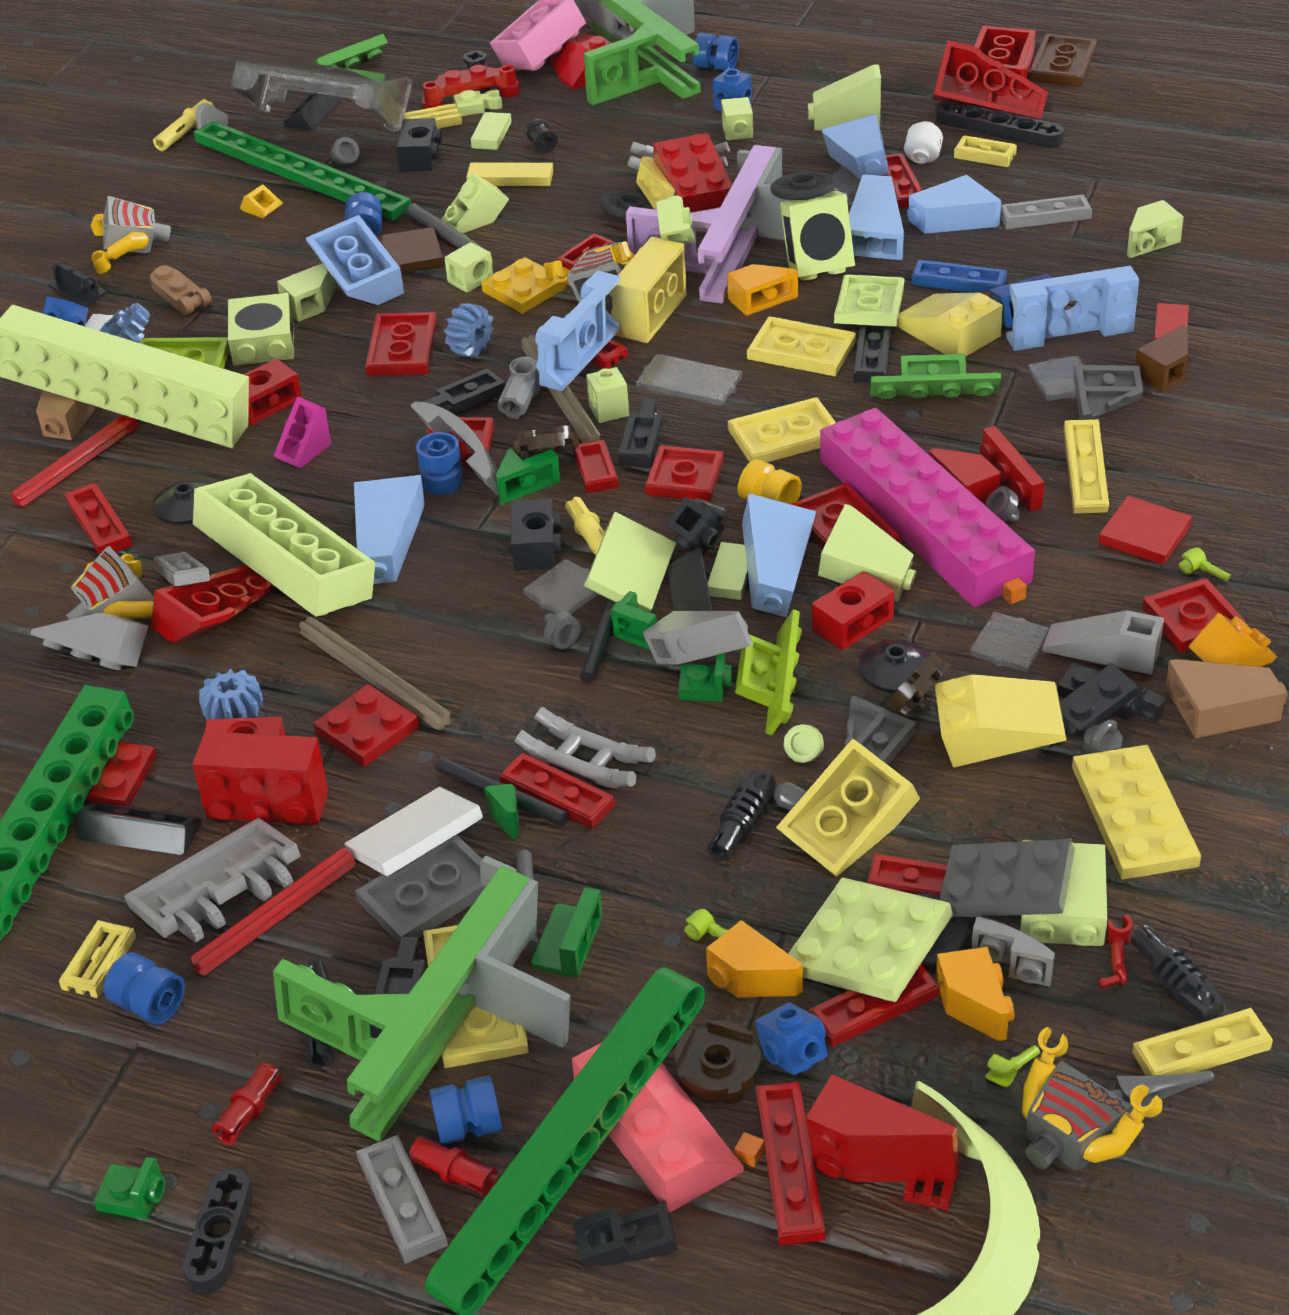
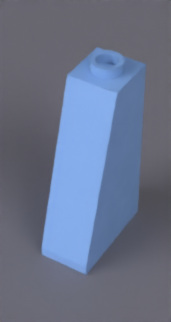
[849,174,904,260]
[354,475,425,584]
[742,493,816,617]

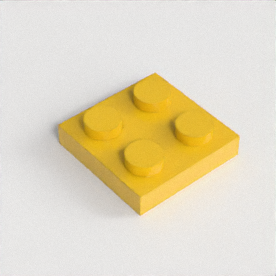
[481,257,566,314]

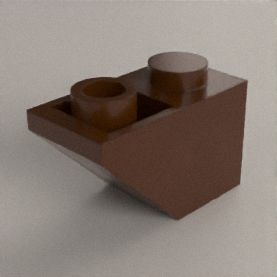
[1135,326,1188,393]

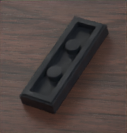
[854,325,891,383]

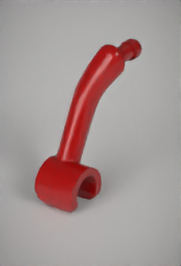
[1097,915,1133,989]

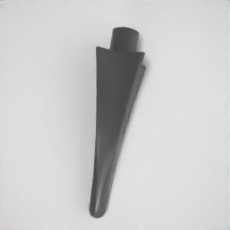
[1109,1070,1214,1110]

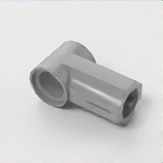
[498,357,541,419]

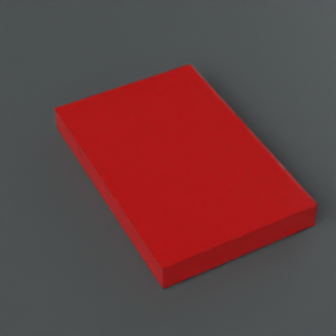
[365,312,437,376]
[790,482,902,549]

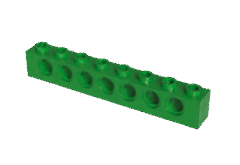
[0,685,134,942]

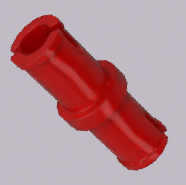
[211,1062,282,1145]
[409,1135,499,1197]

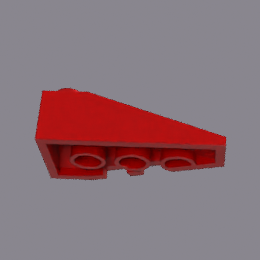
[548,33,611,90]
[150,565,275,643]

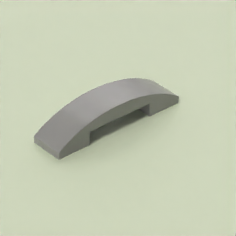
[410,401,498,496]

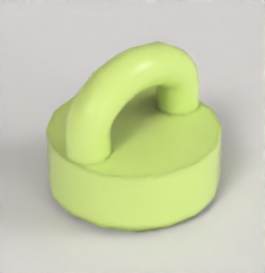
[784,724,824,763]

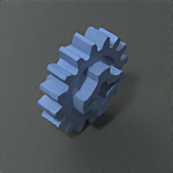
[100,303,150,343]

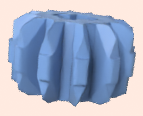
[443,303,494,357]
[199,668,263,720]

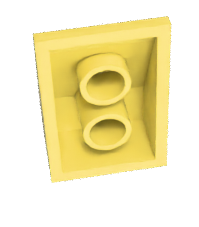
[897,293,1003,357]
[935,674,1066,768]
[776,738,920,877]

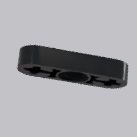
[183,1168,253,1295]

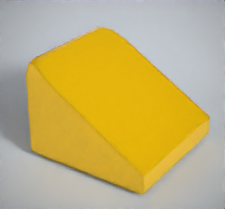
[240,184,283,218]

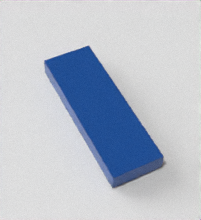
[911,260,1007,295]

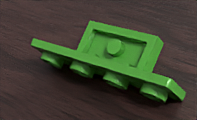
[870,354,1001,399]

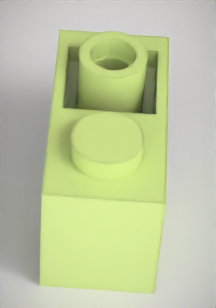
[441,173,509,233]
[1127,200,1184,258]
[277,263,336,322]

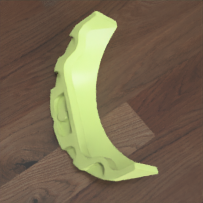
[911,1081,1040,1315]

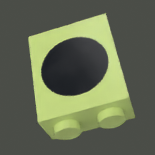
[780,190,855,280]
[228,293,295,366]

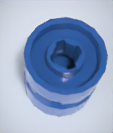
[692,32,739,71]
[344,192,382,236]
[416,432,464,495]
[104,952,185,1025]
[429,1075,502,1146]

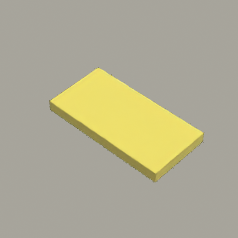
[423,925,529,1068]

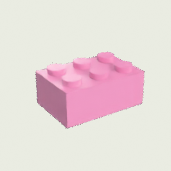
[490,0,586,71]

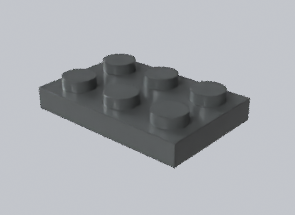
[355,834,485,944]
[940,839,1075,917]

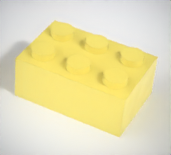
[609,236,687,343]

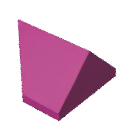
[274,396,332,468]

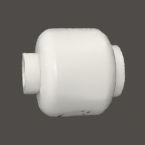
[904,121,943,164]

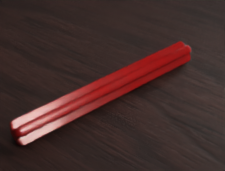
[11,415,139,507]
[189,848,356,976]

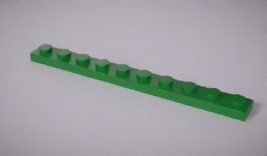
[194,121,411,221]

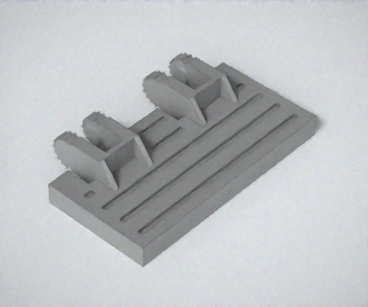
[124,817,301,943]

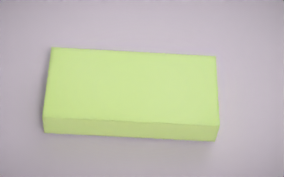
[471,112,511,150]
[708,542,748,600]

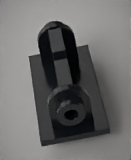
[48,261,107,306]

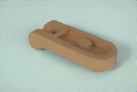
[150,265,212,316]

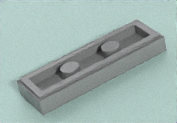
[1000,195,1092,230]
[153,552,210,586]
[356,1135,448,1264]

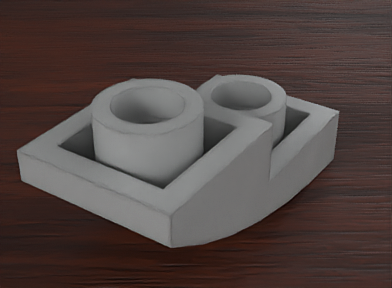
[972,917,1055,987]

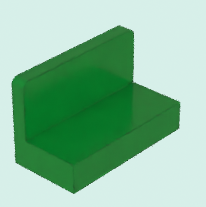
[531,887,603,978]

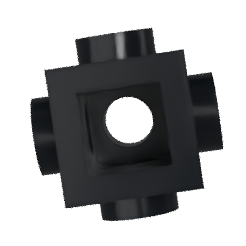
[666,497,724,555]

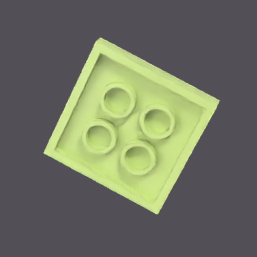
[788,878,953,1002]

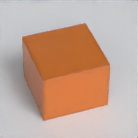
[1003,578,1027,605]
[734,1132,765,1167]

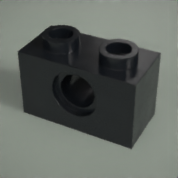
[396,118,442,171]
[511,498,562,571]

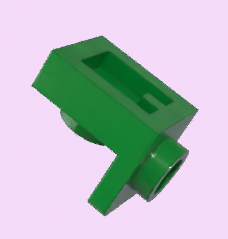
[611,591,657,650]
[678,653,732,702]
[93,1157,165,1220]

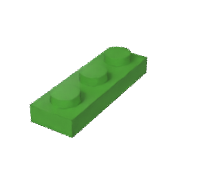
[310,34,388,77]

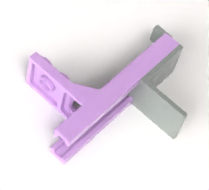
[626,145,787,304]

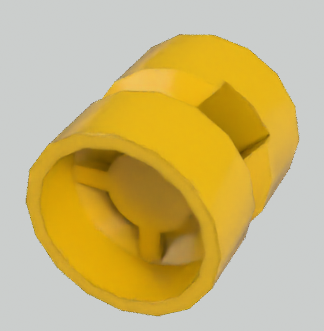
[737,459,801,504]

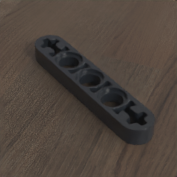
[935,101,1064,148]

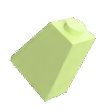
[808,64,881,130]
[818,504,916,602]

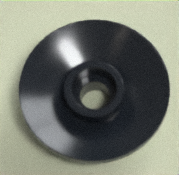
[153,480,210,524]
[859,640,929,693]

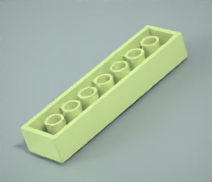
[0,305,249,448]

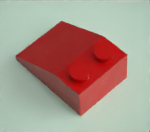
[806,1075,960,1182]

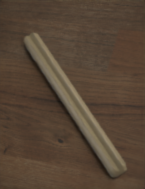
[521,335,600,443]
[299,617,451,730]

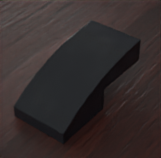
[573,1202,678,1265]

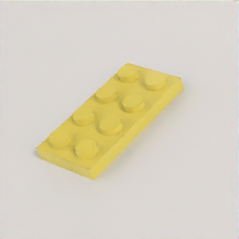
[1072,745,1201,880]

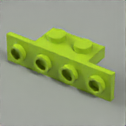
[735,609,802,735]

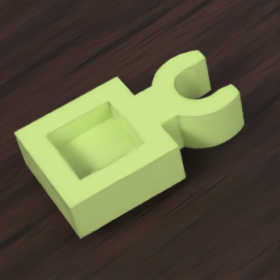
[453,90,502,116]

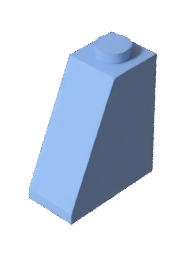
[822,114,889,180]
[907,175,1001,234]

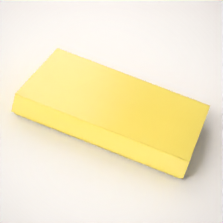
[747,316,856,376]
[728,397,836,463]

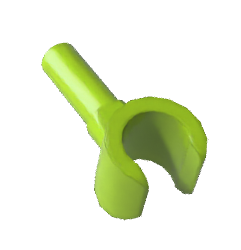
[1179,548,1231,582]
[684,909,728,941]
[985,1045,1040,1087]

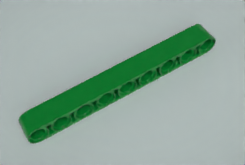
[425,967,705,1315]

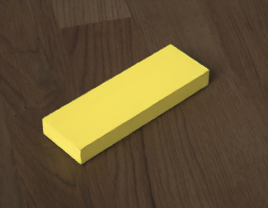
[636,157,675,210]
[466,163,553,186]
[1064,419,1109,514]
[1132,1008,1273,1076]

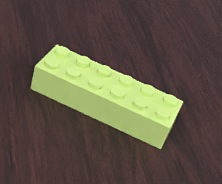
[193,473,375,617]

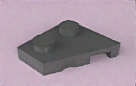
[1073,365,1143,420]
[845,696,916,765]

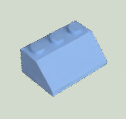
[306,215,404,305]

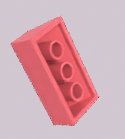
[572,1043,744,1213]

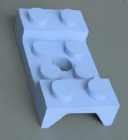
[1006,266,1139,351]
[535,270,620,392]

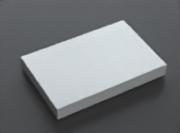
[344,787,483,876]

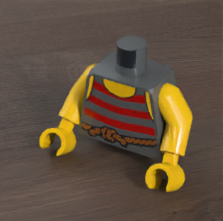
[1022,1027,1162,1170]

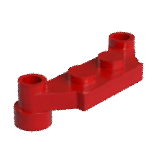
[422,65,520,109]

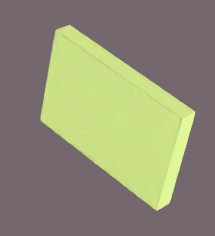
[834,275,904,327]
[584,512,676,613]

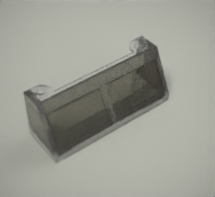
[230,57,413,132]

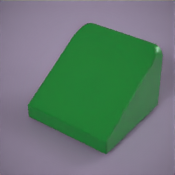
[485,784,519,839]

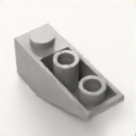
[1042,610,1164,675]
[642,611,753,664]
[31,613,148,670]

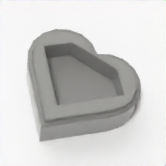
[195,103,228,129]

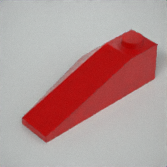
[932,40,1048,120]

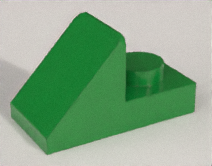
[496,448,560,505]

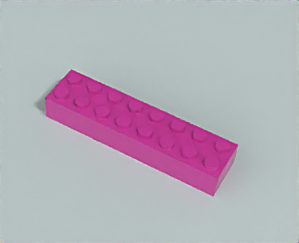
[820,408,1035,608]

